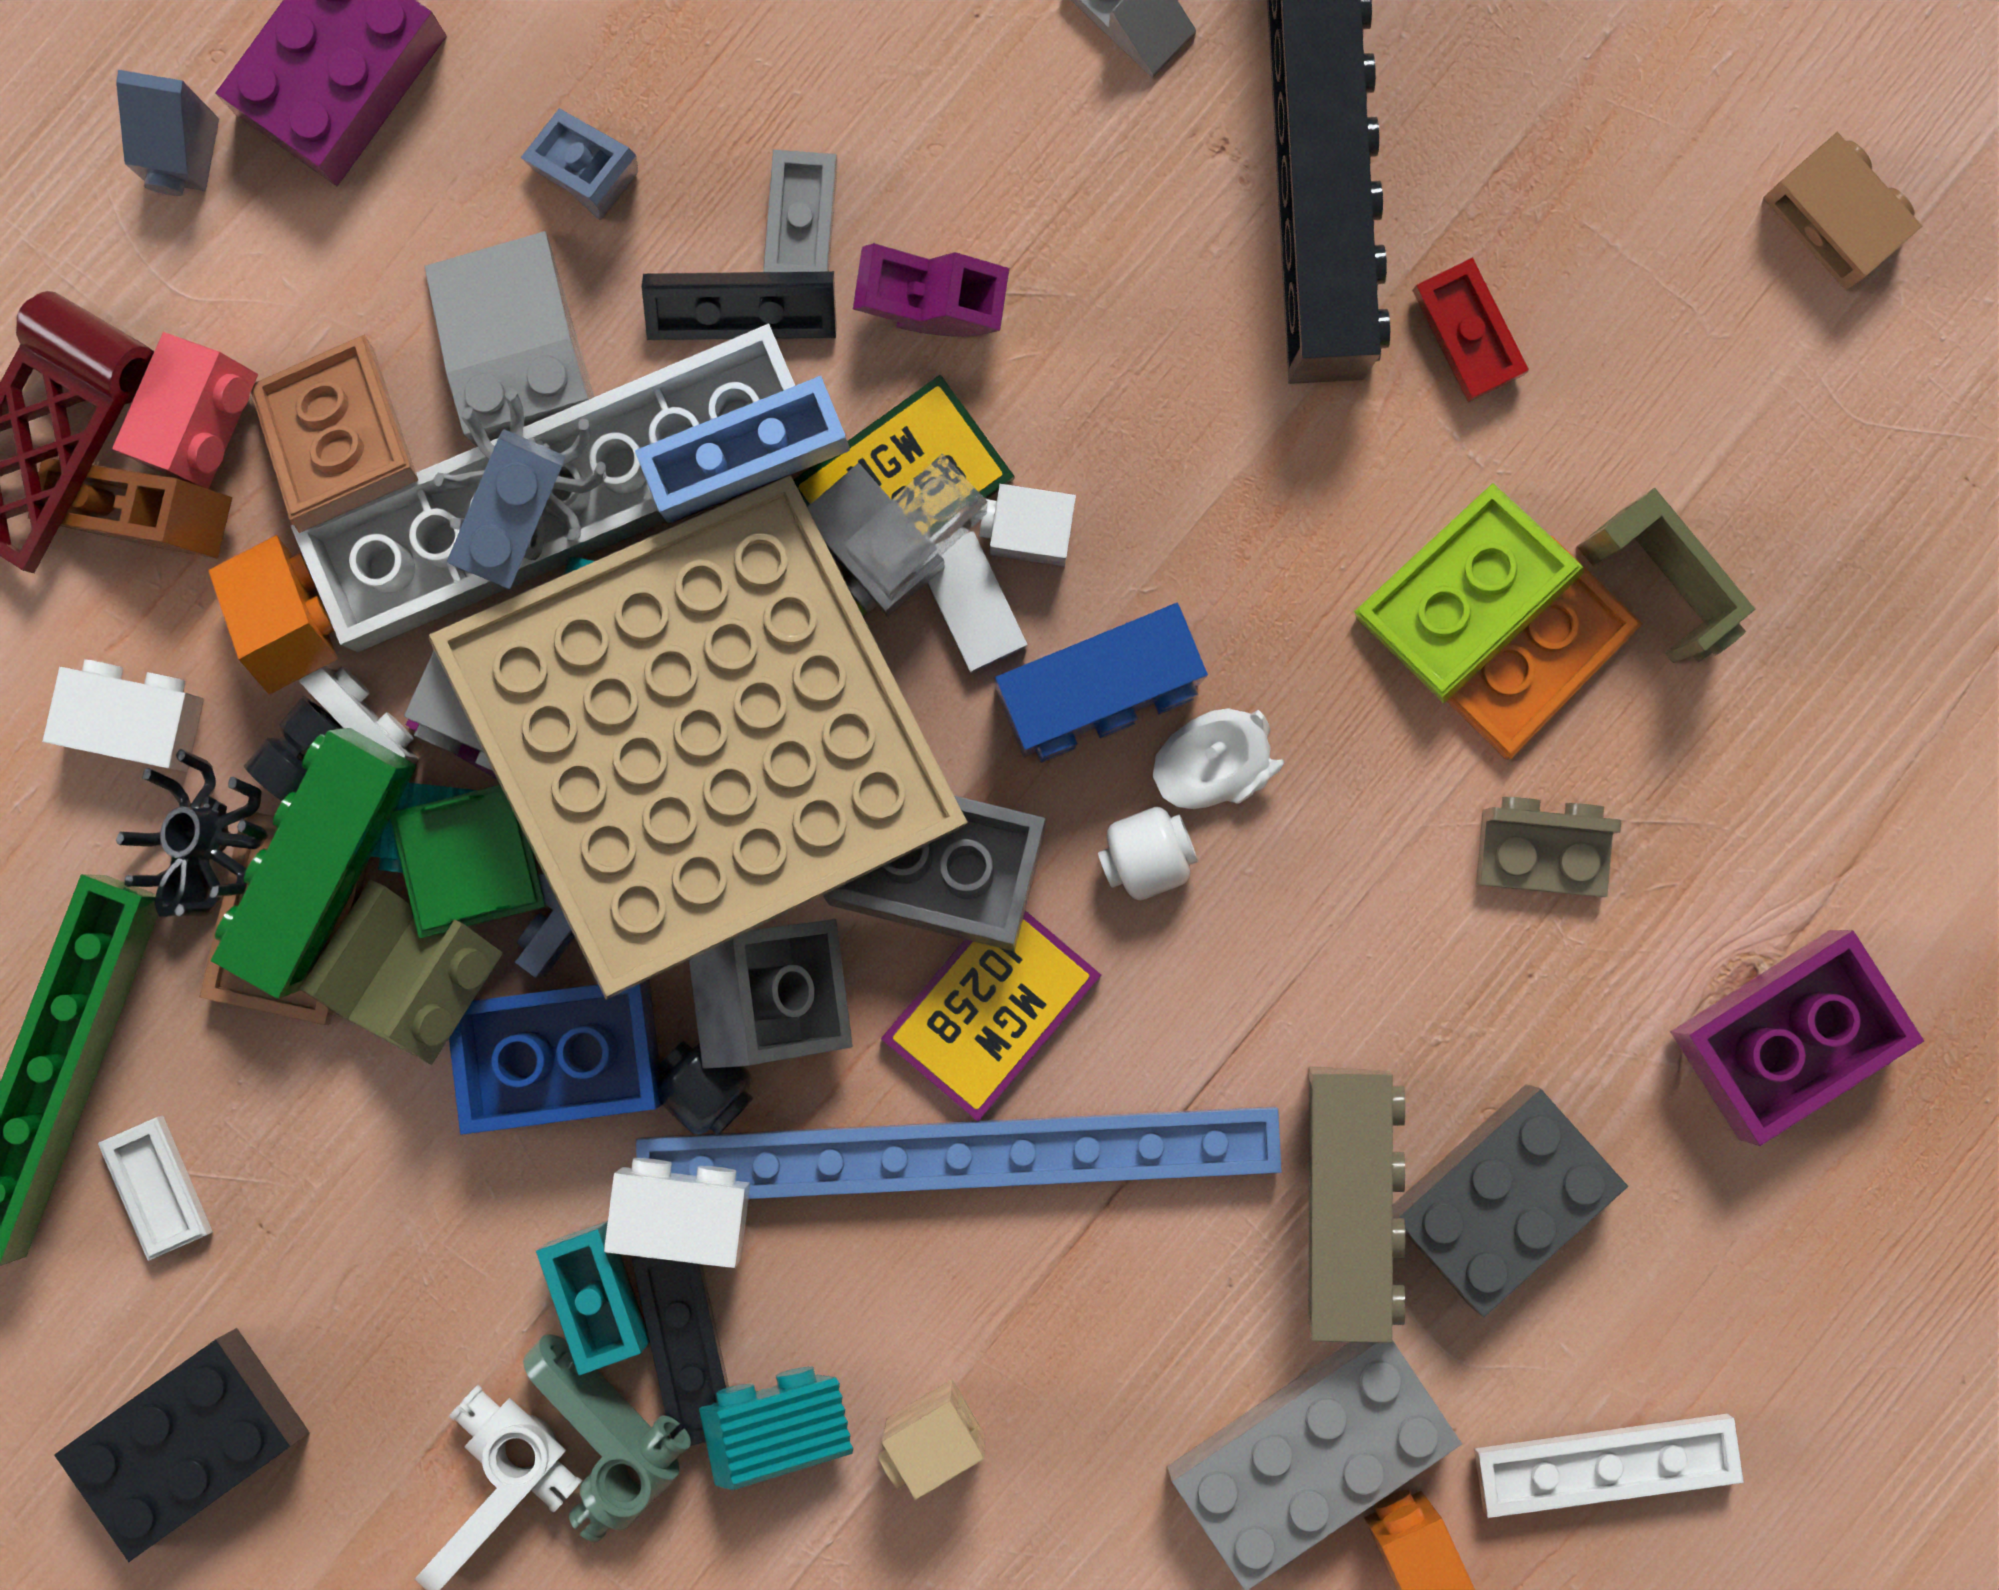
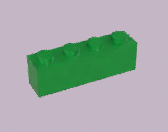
[210,728,417,999]

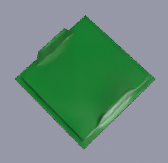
[390,785,546,939]

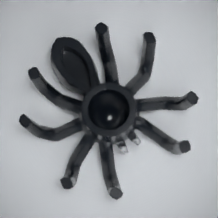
[116,749,269,917]

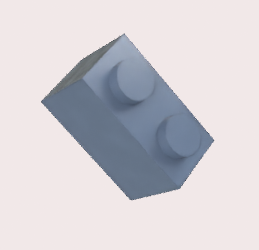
[446,429,566,589]

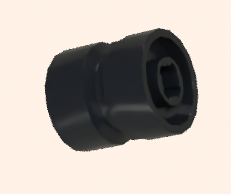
[244,696,344,802]

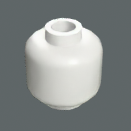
[1098,807,1198,900]

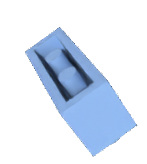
[634,376,850,524]

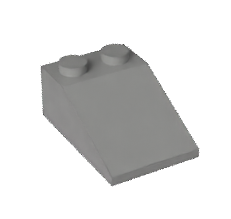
[425,231,594,447]

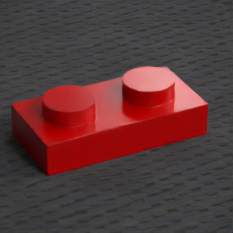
[1412,257,1529,403]

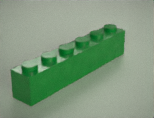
[0,874,158,1266]

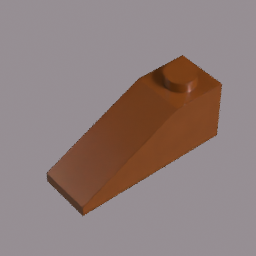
[28,458,233,559]

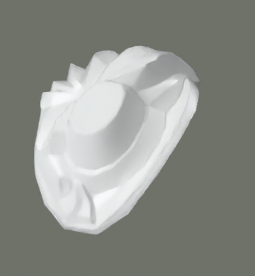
[1153,708,1284,809]

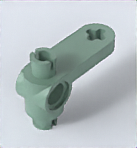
[523,1334,691,1542]

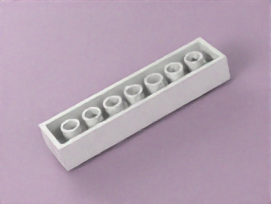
[291,324,795,652]

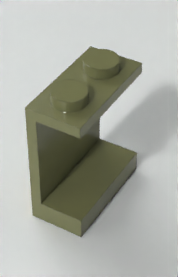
[1577,488,1756,663]
[299,879,503,1065]

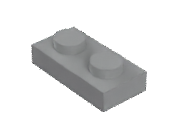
[763,149,838,272]

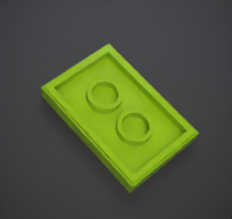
[1354,483,1584,704]

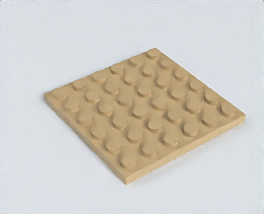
[429,475,968,1000]

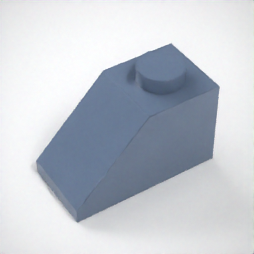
[116,70,219,196]

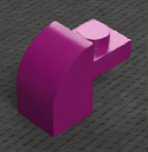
[853,243,1010,337]

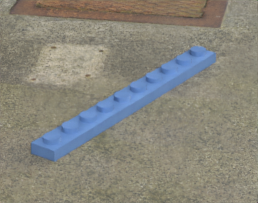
[636,1107,1282,1199]

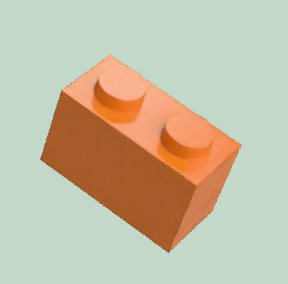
[208,535,338,695]
[1364,1490,1475,1590]

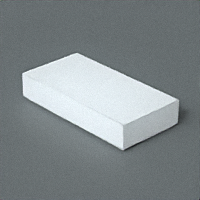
[928,531,1028,674]
[98,1116,213,1261]

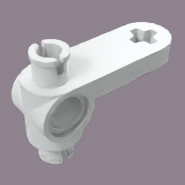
[414,1385,582,1590]

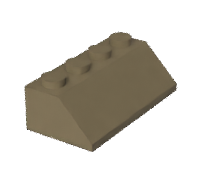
[1308,1067,1405,1343]

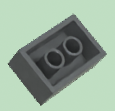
[1393,1084,1629,1318]

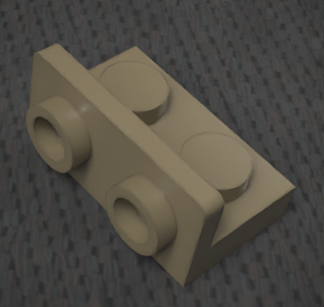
[1476,797,1621,897]

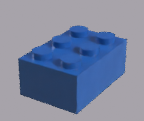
[995,602,1208,763]
[449,979,662,1135]

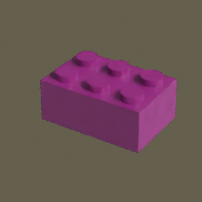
[215,0,447,187]
[1670,930,1924,1146]

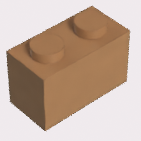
[1763,131,1923,291]

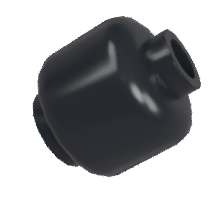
[657,1041,753,1135]

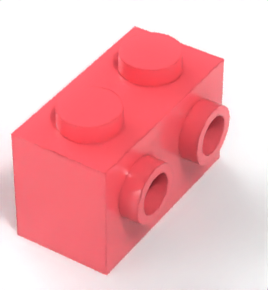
[112,332,258,489]

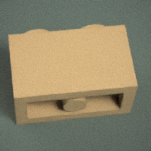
[878,1379,985,1500]

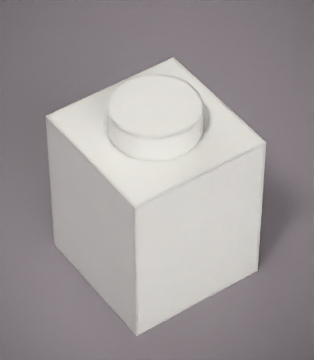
[979,484,1076,567]

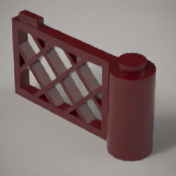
[0,291,154,573]

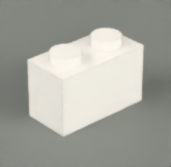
[42,659,204,772]
[604,1158,750,1268]

